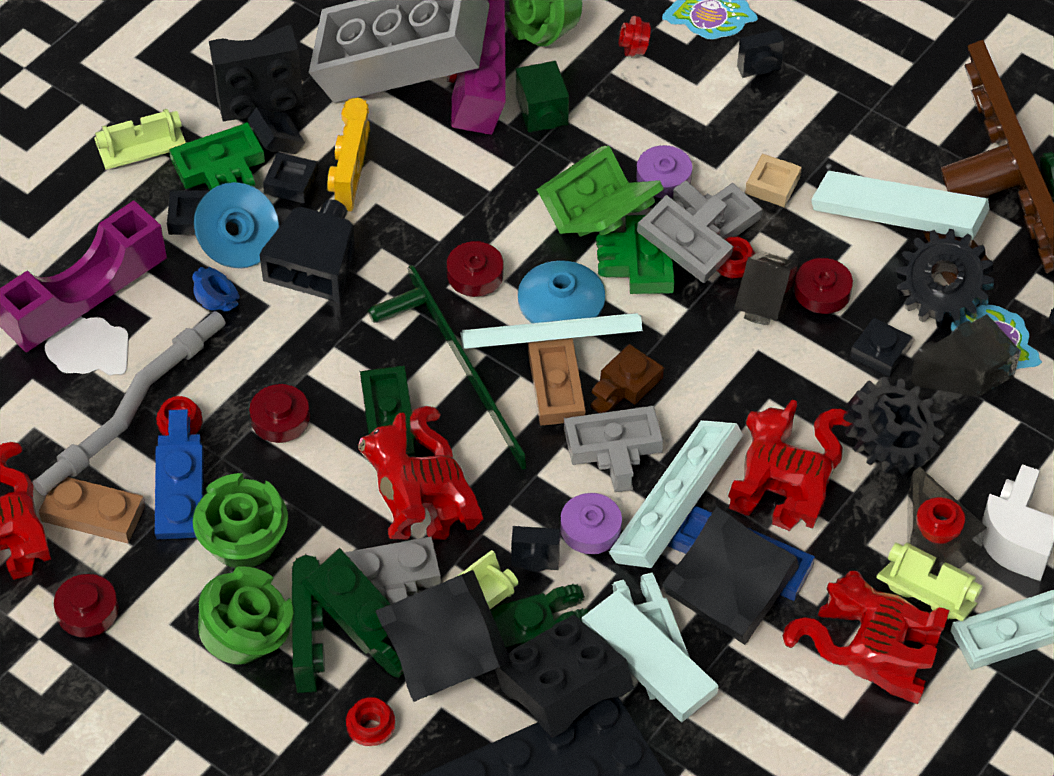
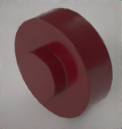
[447,241,504,297]
[794,258,853,314]
[249,384,310,443]
[53,574,119,637]

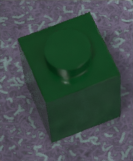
[516,60,569,132]

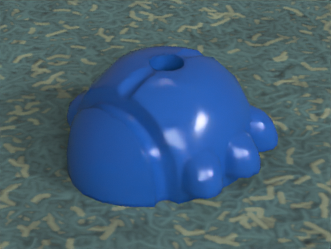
[192,267,240,311]

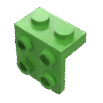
[537,146,664,236]

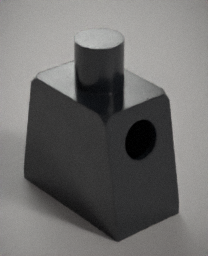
[259,199,355,303]

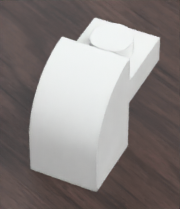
[981,464,1054,581]

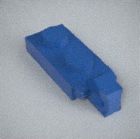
[155,409,204,539]

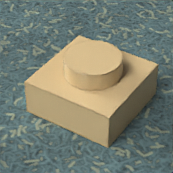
[745,153,802,207]

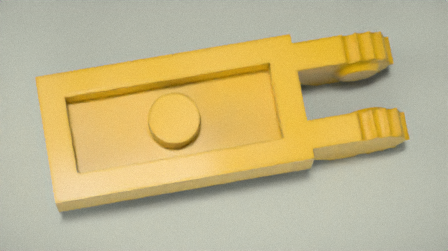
[328,97,370,211]

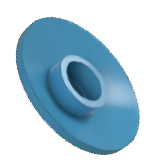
[194,182,279,268]
[518,261,605,323]

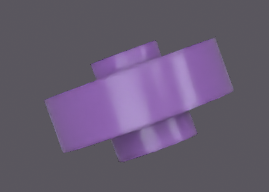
[636,145,692,198]
[561,493,622,554]

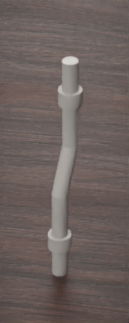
[33,311,226,496]

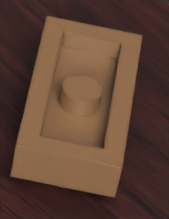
[528,338,585,426]
[39,477,145,544]

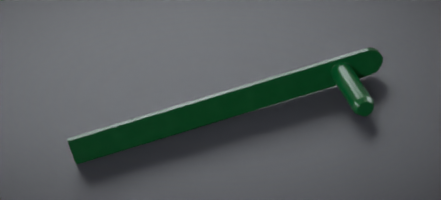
[368,265,526,470]

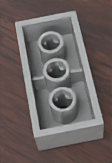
[309,0,489,103]

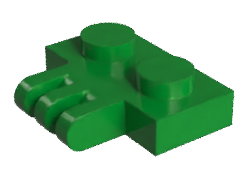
[169,122,265,190]
[596,215,674,294]

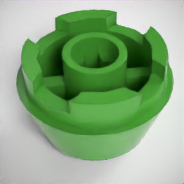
[505,0,582,46]
[193,473,288,568]
[198,566,293,664]

